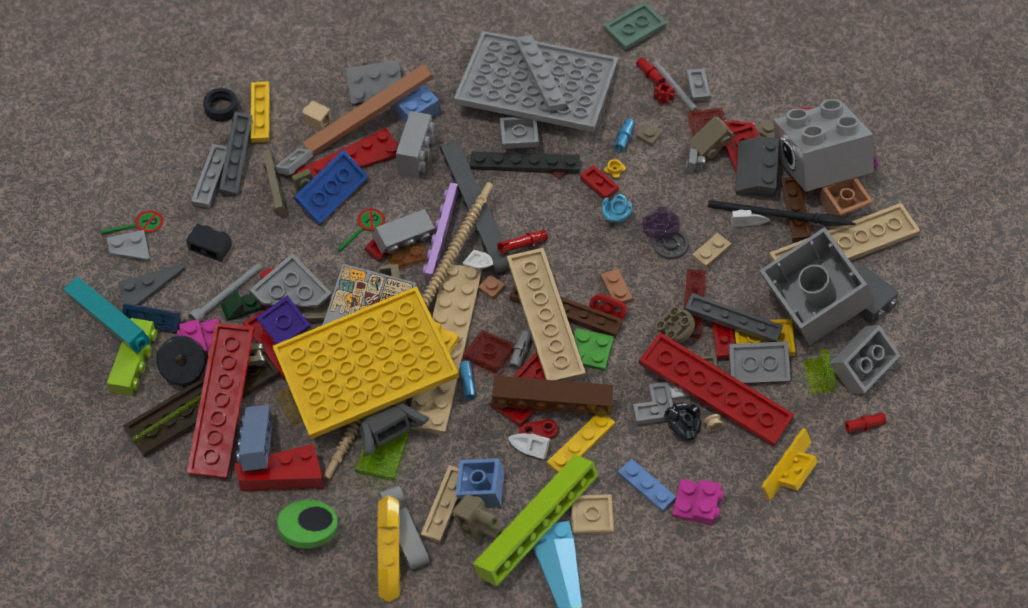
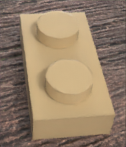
[692,233,731,268]

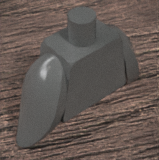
[360,403,429,456]

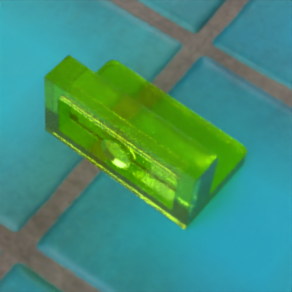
[803,349,836,393]

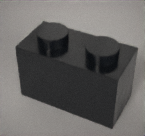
[186,223,232,262]

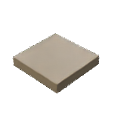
[571,494,614,535]

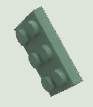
[604,2,667,51]

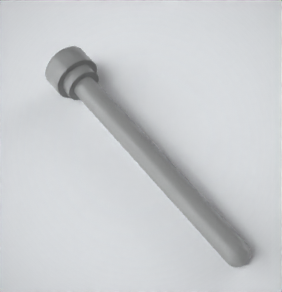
[188,264,262,323]

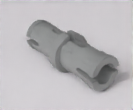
[508,331,532,370]

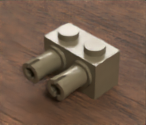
[452,494,504,544]

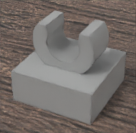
[685,148,705,173]

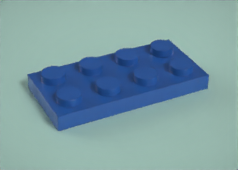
[293,150,368,225]

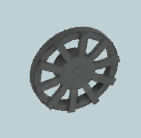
[653,228,688,259]

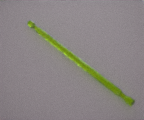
[132,394,201,441]

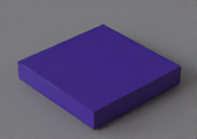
[256,295,311,344]

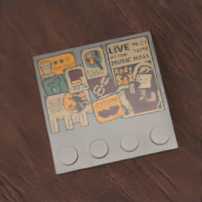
[323,264,417,325]

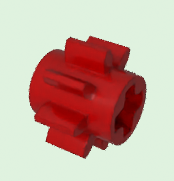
[653,83,675,105]

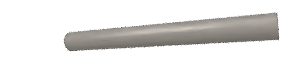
[652,61,698,112]

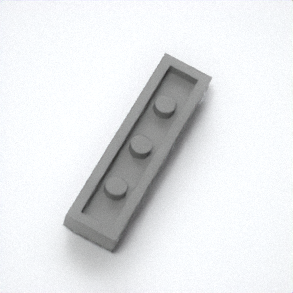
[191,144,227,209]

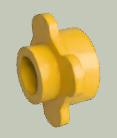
[604,159,626,178]

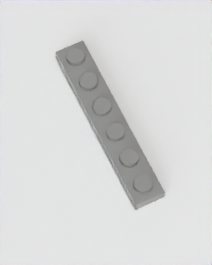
[515,35,566,112]

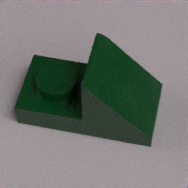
[221,290,263,321]

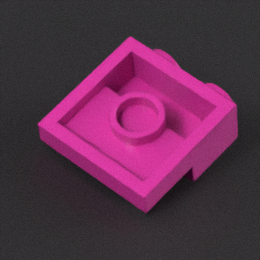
[177,318,219,358]
[672,479,724,526]

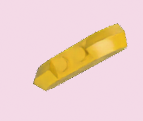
[378,495,400,602]

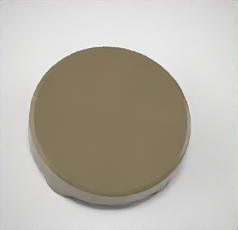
[655,307,695,344]

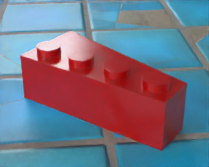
[234,444,324,491]

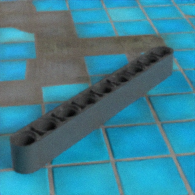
[440,141,510,274]

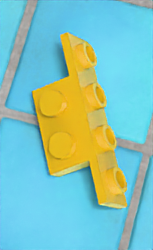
[761,428,818,501]

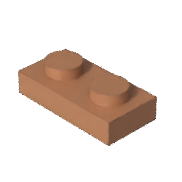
[600,269,633,304]

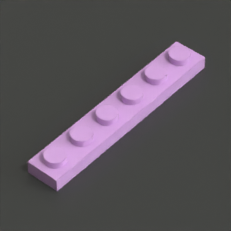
[423,183,458,283]

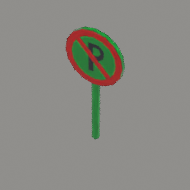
[338,209,385,251]
[101,210,163,234]

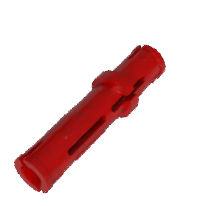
[497,229,548,254]

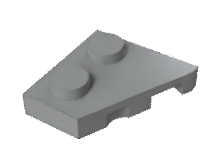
[107,230,150,262]

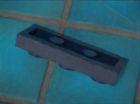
[122,303,181,332]

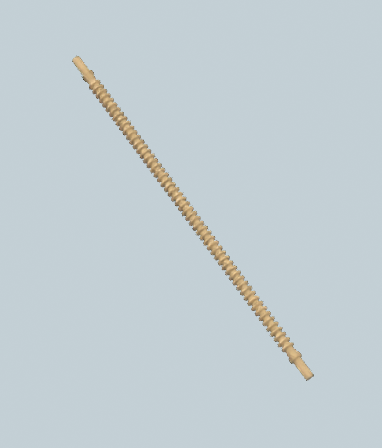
[323,182,493,480]

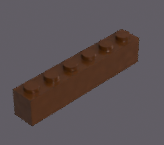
[492,375,613,416]

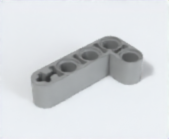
[379,485,430,570]

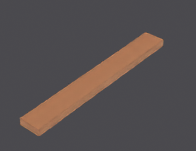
[303,64,433,156]

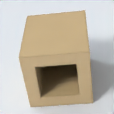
[302,100,331,131]

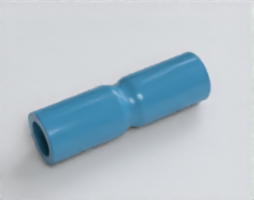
[460,361,476,400]

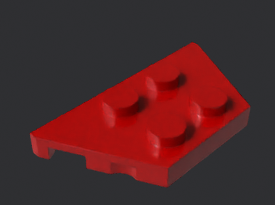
[719,118,760,173]

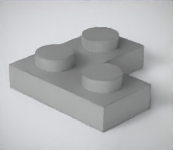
[633,382,673,425]

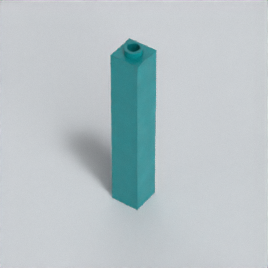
[63,276,151,354]

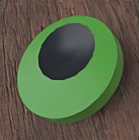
[277,500,337,549]

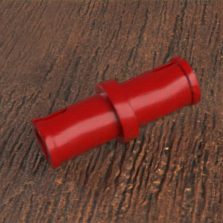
[636,57,666,87]
[844,412,887,433]

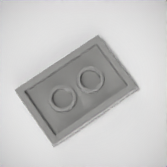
[346,60,401,104]
[728,342,790,383]

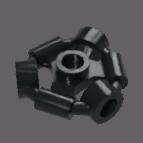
[664,402,701,442]

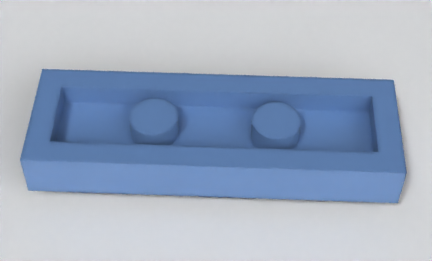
[618,459,676,512]

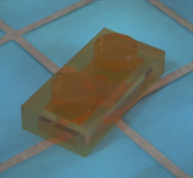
[386,243,428,269]

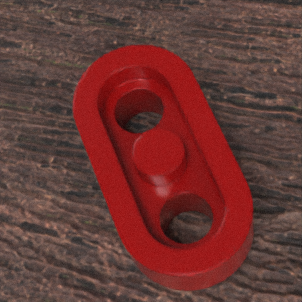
[589,294,627,319]
[519,419,558,440]

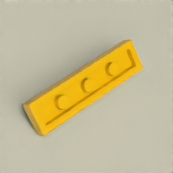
[251,82,270,143]
[547,415,615,473]

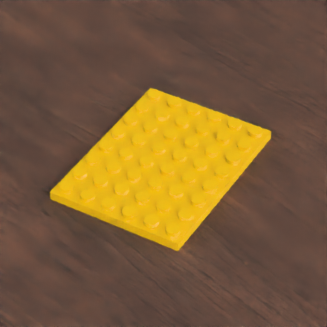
[273,286,460,439]

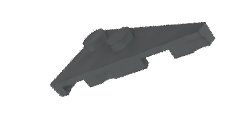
[118,264,184,305]

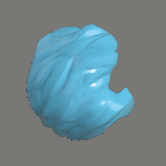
[602,194,632,223]

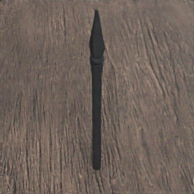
[708,200,856,227]

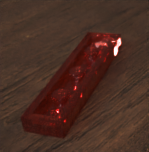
[683,269,706,339]

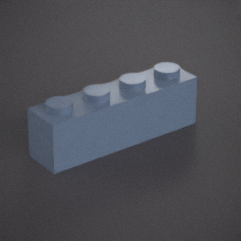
[236,404,273,471]

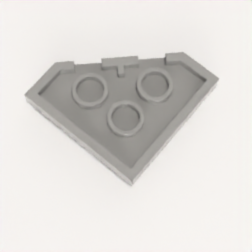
[250,253,332,308]

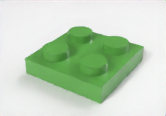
[574,328,614,371]

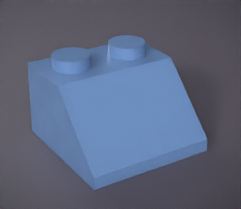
[456,458,505,507]

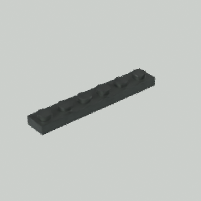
[470,152,580,174]

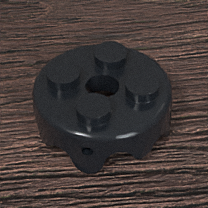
[156,336,206,385]

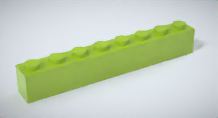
[473,455,598,586]

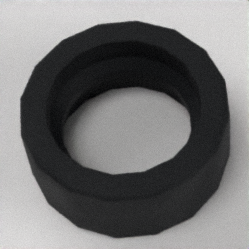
[203,88,239,122]

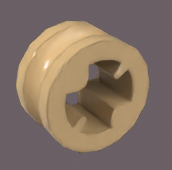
[704,414,724,432]

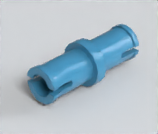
[613,119,635,152]

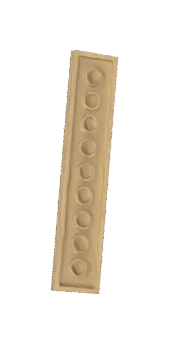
[410,264,482,434]

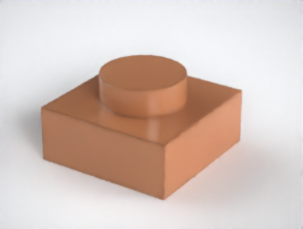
[478,275,505,300]

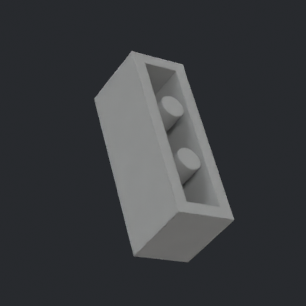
[372,209,435,254]

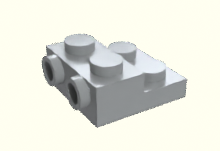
[500,117,539,149]

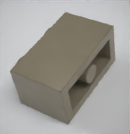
[689,116,735,160]

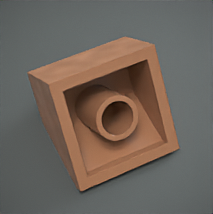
[819,177,873,216]

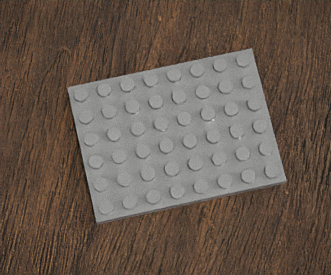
[454,31,618,132]

